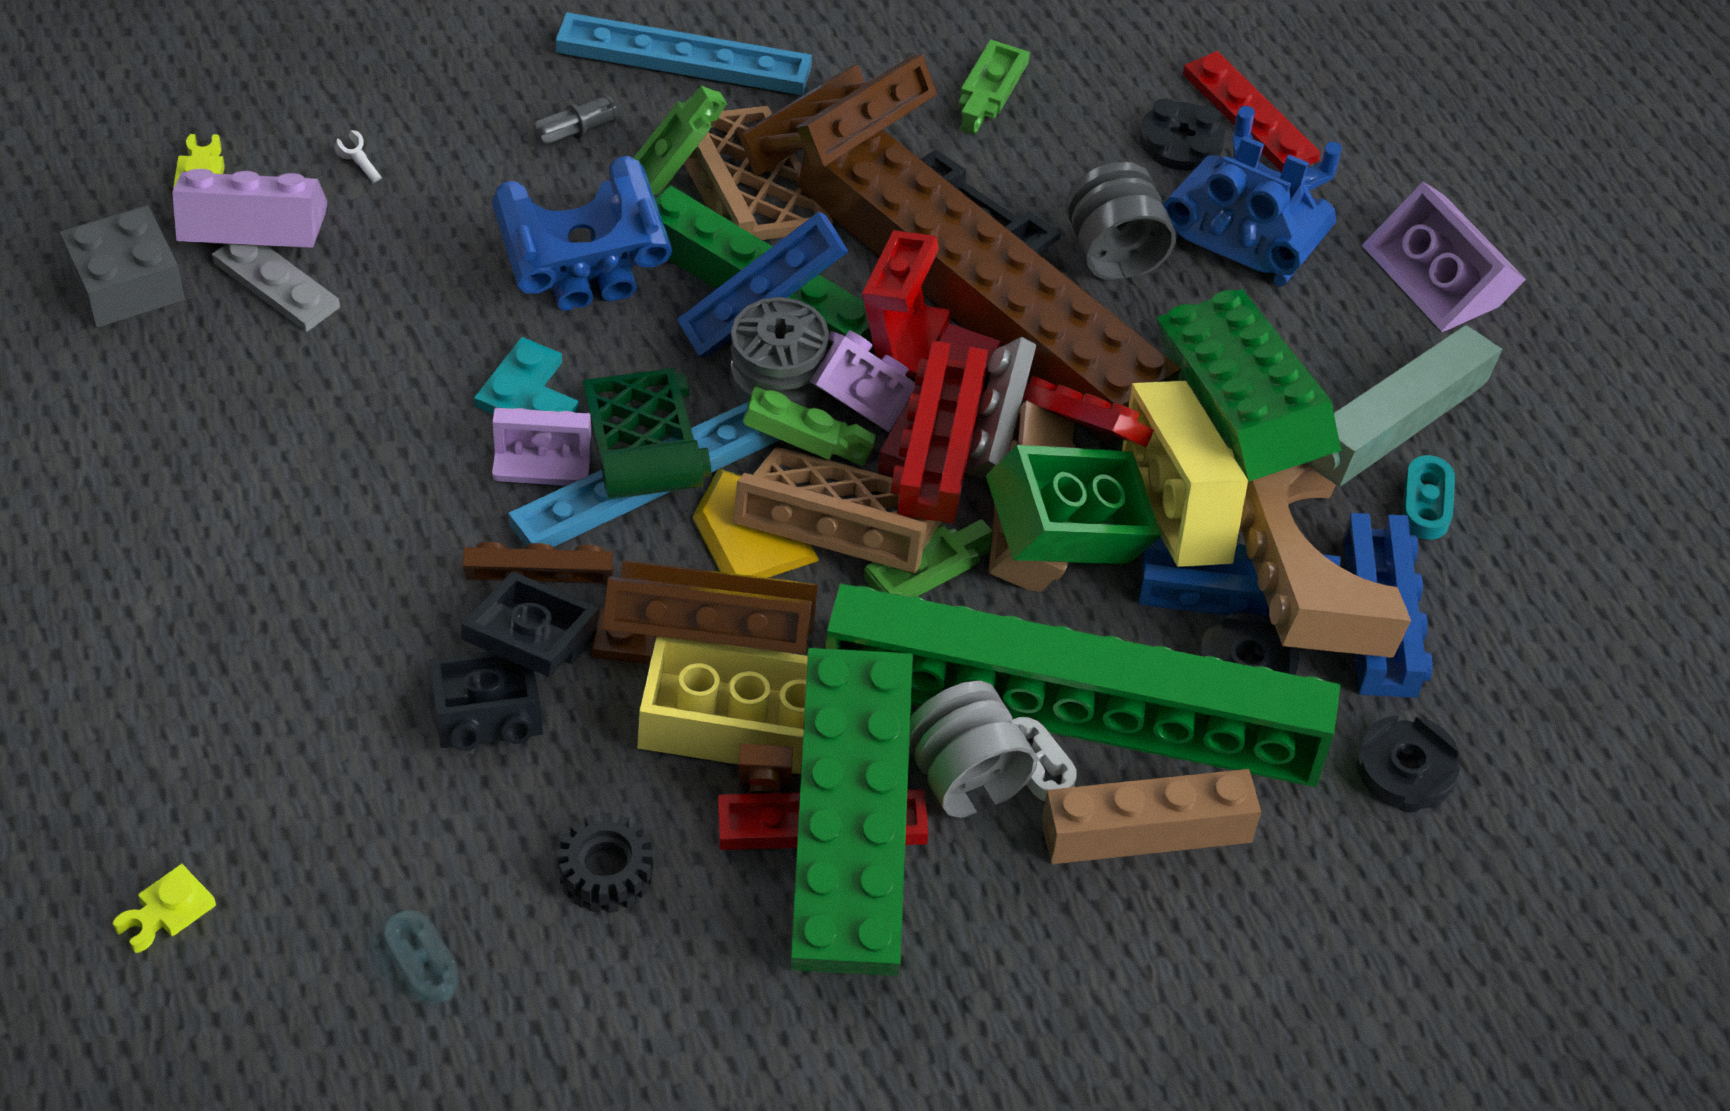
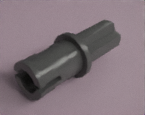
[534,95,618,145]

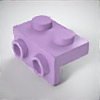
[492,408,592,486]

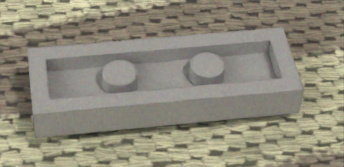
[212,243,340,332]
[965,337,1036,478]

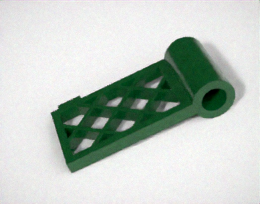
[583,368,711,500]

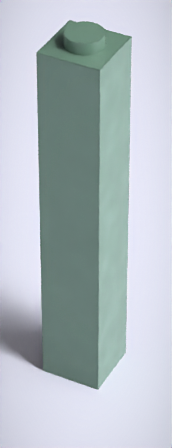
[1305,325,1503,487]

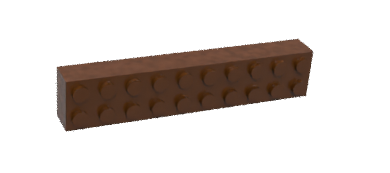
[798,129,1181,445]

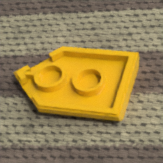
[692,469,819,578]

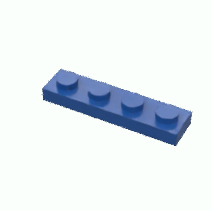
[677,212,849,358]

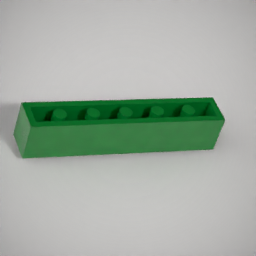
[655,186,875,354]

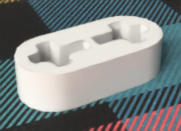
[1012,717,1076,801]

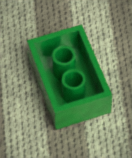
[986,445,1162,564]

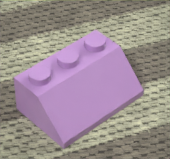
[172,169,327,248]
[1362,182,1526,332]

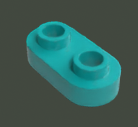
[1402,455,1455,540]

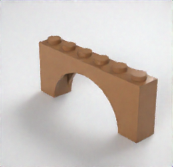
[1240,463,1411,657]

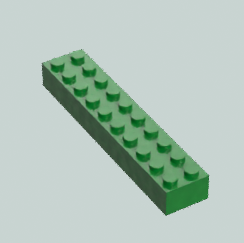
[826,583,1341,788]

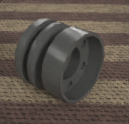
[1065,162,1176,281]
[730,297,829,409]

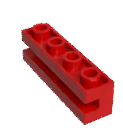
[891,340,988,524]

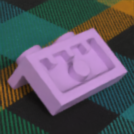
[810,330,915,432]

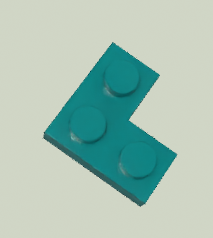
[474,337,579,415]

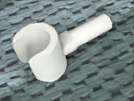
[335,130,382,183]

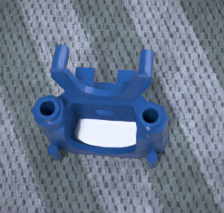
[1162,106,1342,287]
[491,156,672,311]

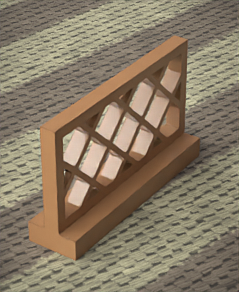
[684,106,833,240]
[733,446,941,573]

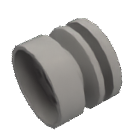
[909,681,1038,818]

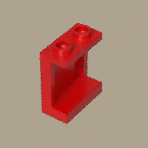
[862,230,951,378]

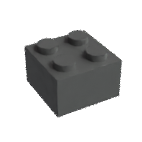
[60,205,185,328]

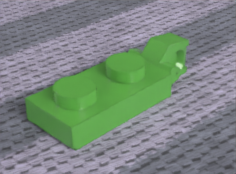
[958,39,1030,135]
[634,86,727,195]
[743,386,875,466]
[864,519,993,597]

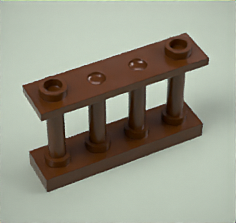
[739,54,937,175]
[603,560,818,655]

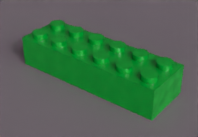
[1156,289,1342,482]
[791,648,913,976]

